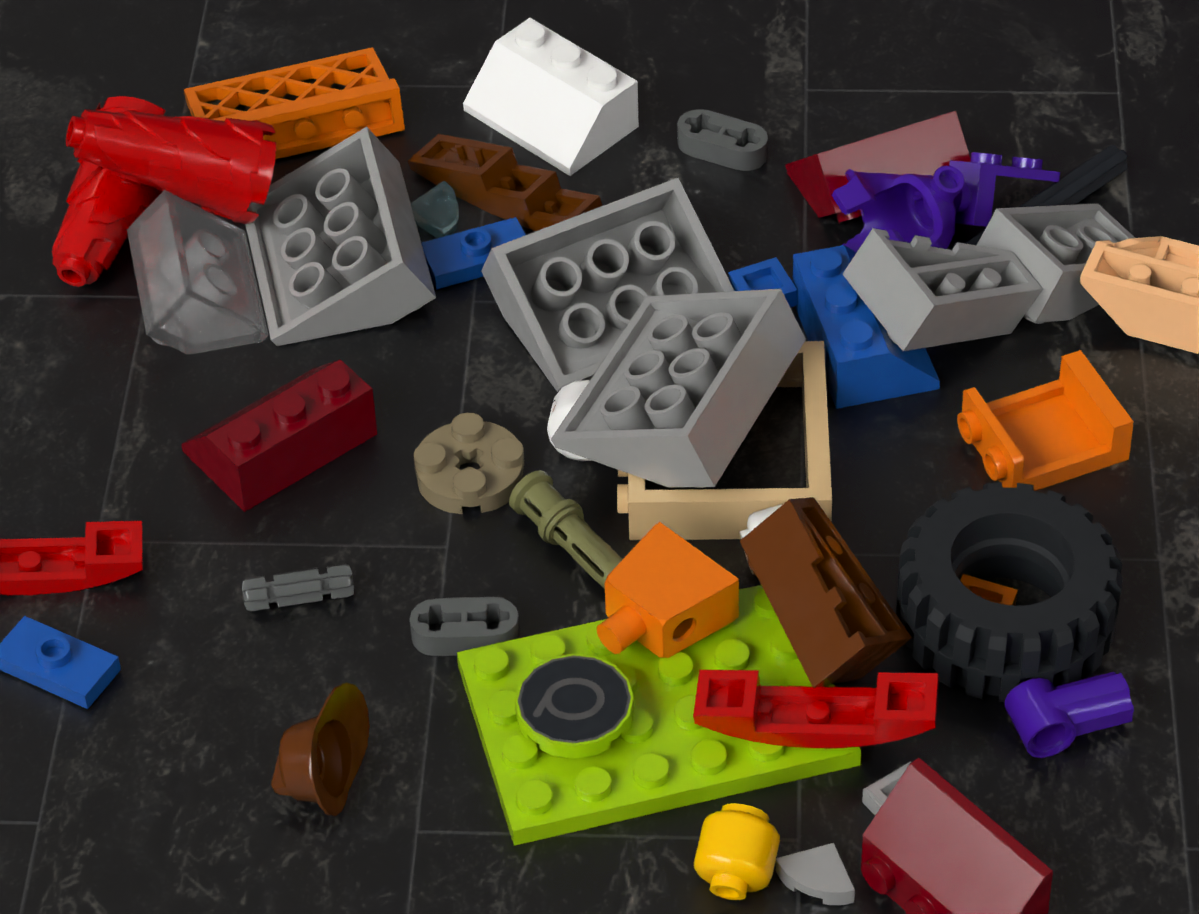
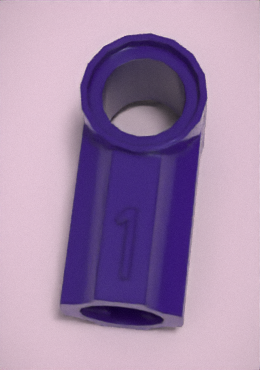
[1004,672,1134,758]

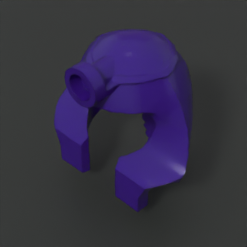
[832,165,965,252]

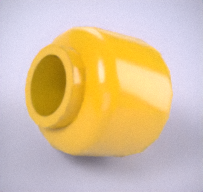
[694,803,780,900]

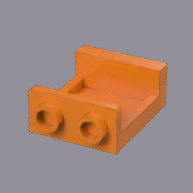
[957,350,1134,491]

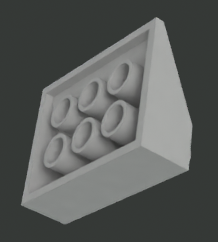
[245,126,436,346]
[481,178,734,392]
[551,289,806,488]

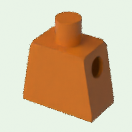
[597,522,739,658]

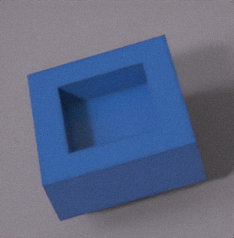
[728,257,798,307]

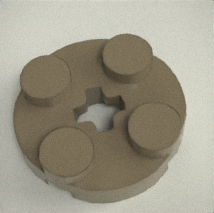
[413,412,525,514]

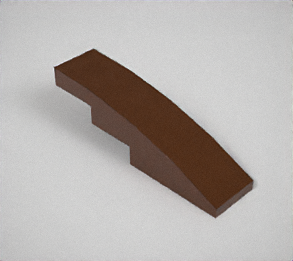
[407,134,603,231]

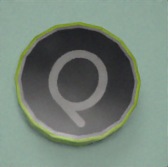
[515,653,634,759]

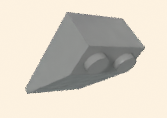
[977,203,1135,324]

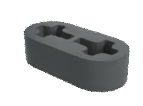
[677,109,768,171]
[409,597,520,656]

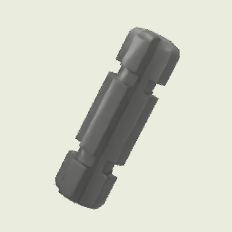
[242,564,354,612]

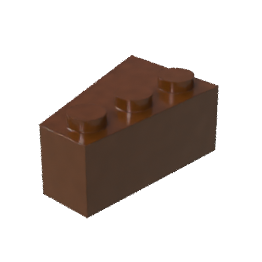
[740,497,912,688]

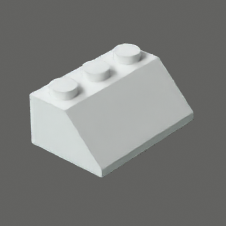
[463,18,639,176]

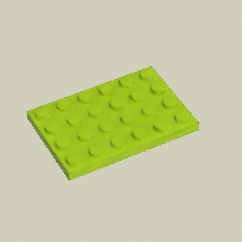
[457,585,861,846]

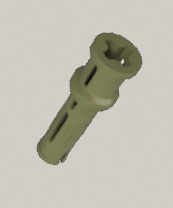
[509,470,623,589]

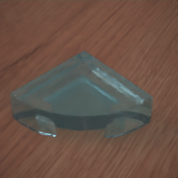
[411,181,459,238]

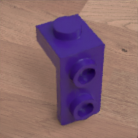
[949,152,1060,227]

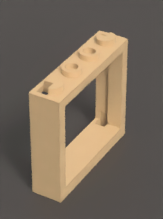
[617,341,832,540]

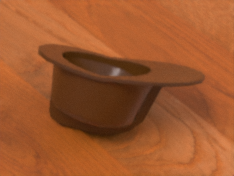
[271,683,370,816]

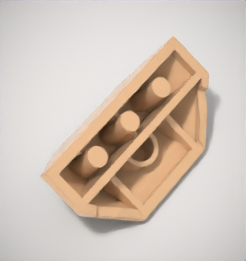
[1080,236,1199,354]

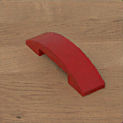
[0,521,143,595]
[693,669,939,748]

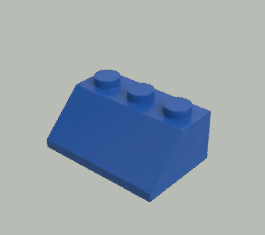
[793,245,940,409]

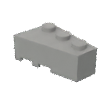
[842,228,1043,351]

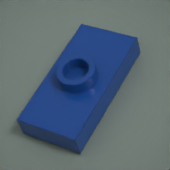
[422,217,526,290]
[0,616,121,709]

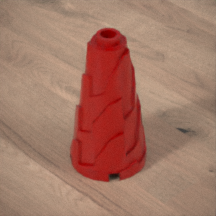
[52,96,166,287]
[66,109,277,224]

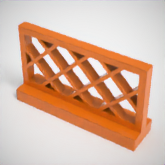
[184,47,405,159]

